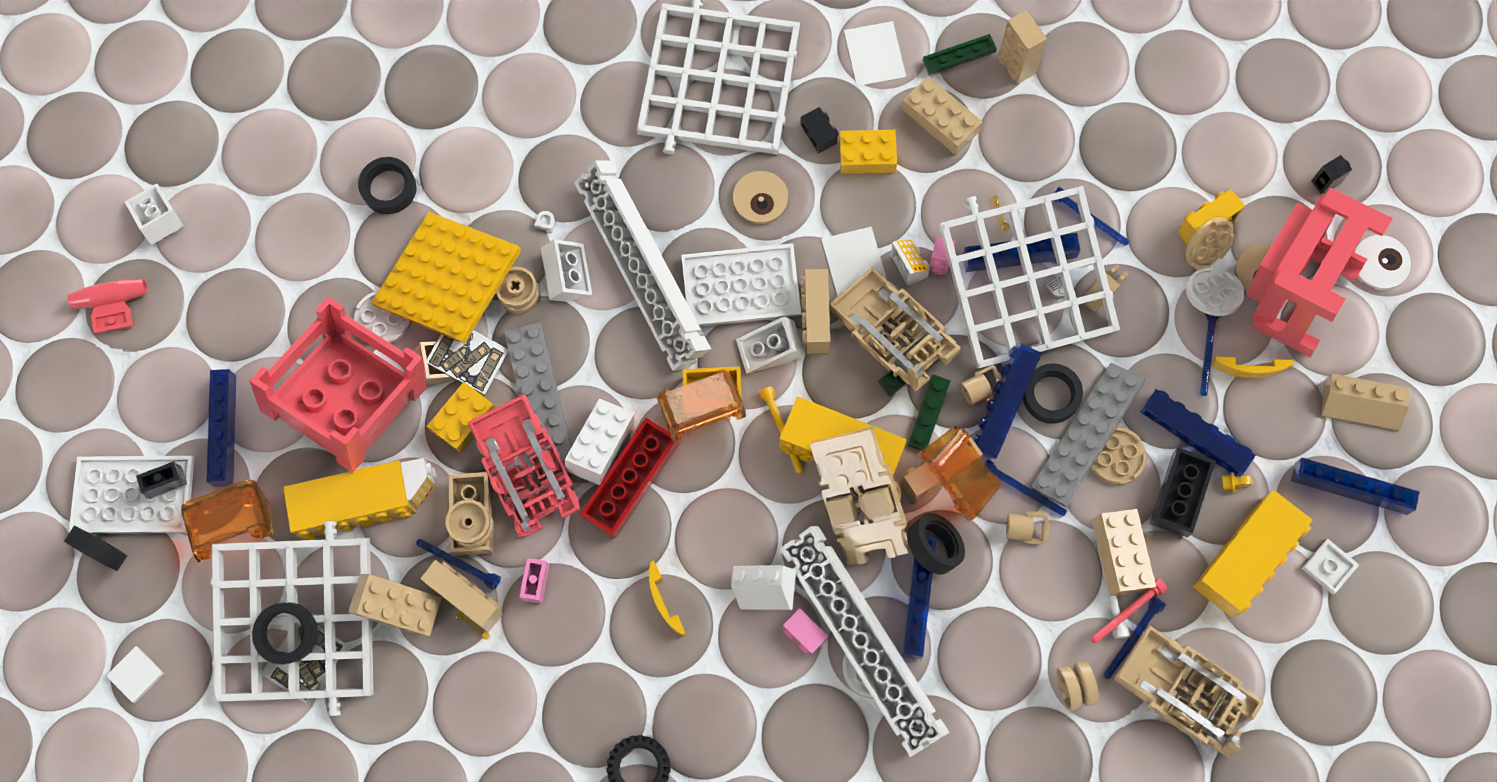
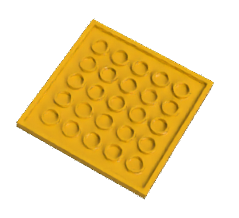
[371,212,522,344]

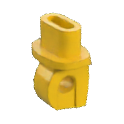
[1222,472,1253,493]

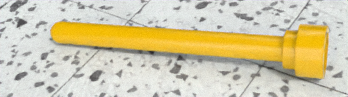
[758,386,803,474]

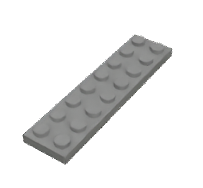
[504,322,572,465]
[1031,363,1146,507]

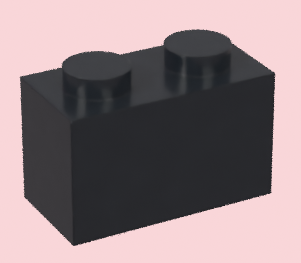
[800,107,839,154]
[1311,155,1352,194]
[136,461,187,498]

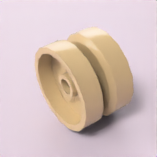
[496,266,540,314]
[446,500,494,548]
[1056,660,1099,711]

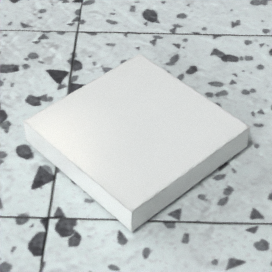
[1301,538,1359,595]
[106,646,165,703]

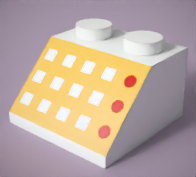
[890,240,930,287]
[401,458,437,509]

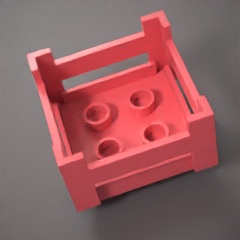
[1246,188,1393,357]
[249,297,427,473]

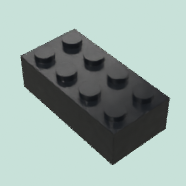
[1149,447,1216,538]

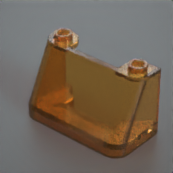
[656,370,746,443]
[918,425,1001,522]
[181,479,274,563]

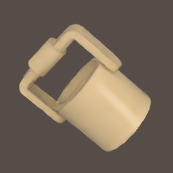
[960,365,1006,405]
[1006,511,1050,544]

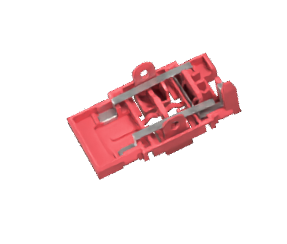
[468,394,582,537]

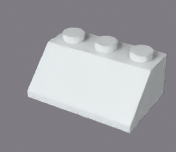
[541,239,592,302]
[731,565,796,610]

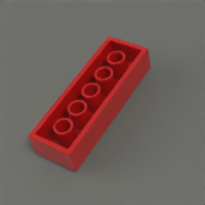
[580,418,679,539]

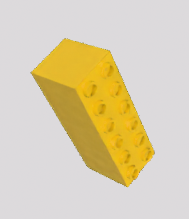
[778,396,907,489]
[284,460,416,540]
[1192,490,1312,617]

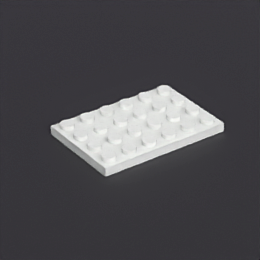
[682,243,801,327]
[69,456,195,534]

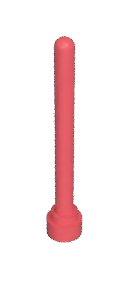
[1091,578,1168,643]

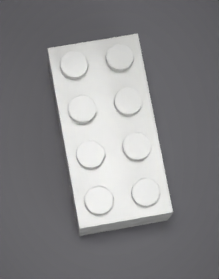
[565,398,634,485]

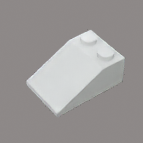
[125,184,184,245]
[736,316,805,374]

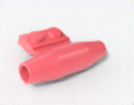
[67,279,148,334]

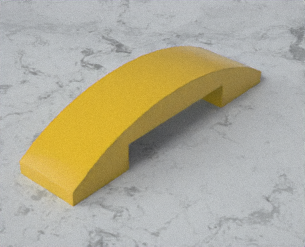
[1211,356,1294,378]
[649,560,686,637]

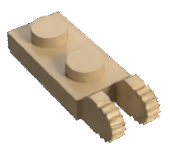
[1083,264,1129,313]

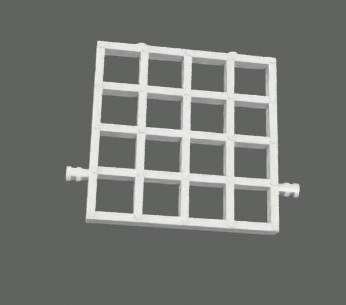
[637,0,800,155]
[939,186,1120,377]
[211,521,374,716]

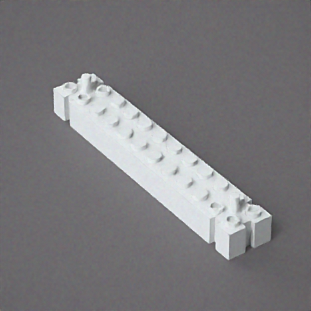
[574,161,711,371]
[780,526,949,757]

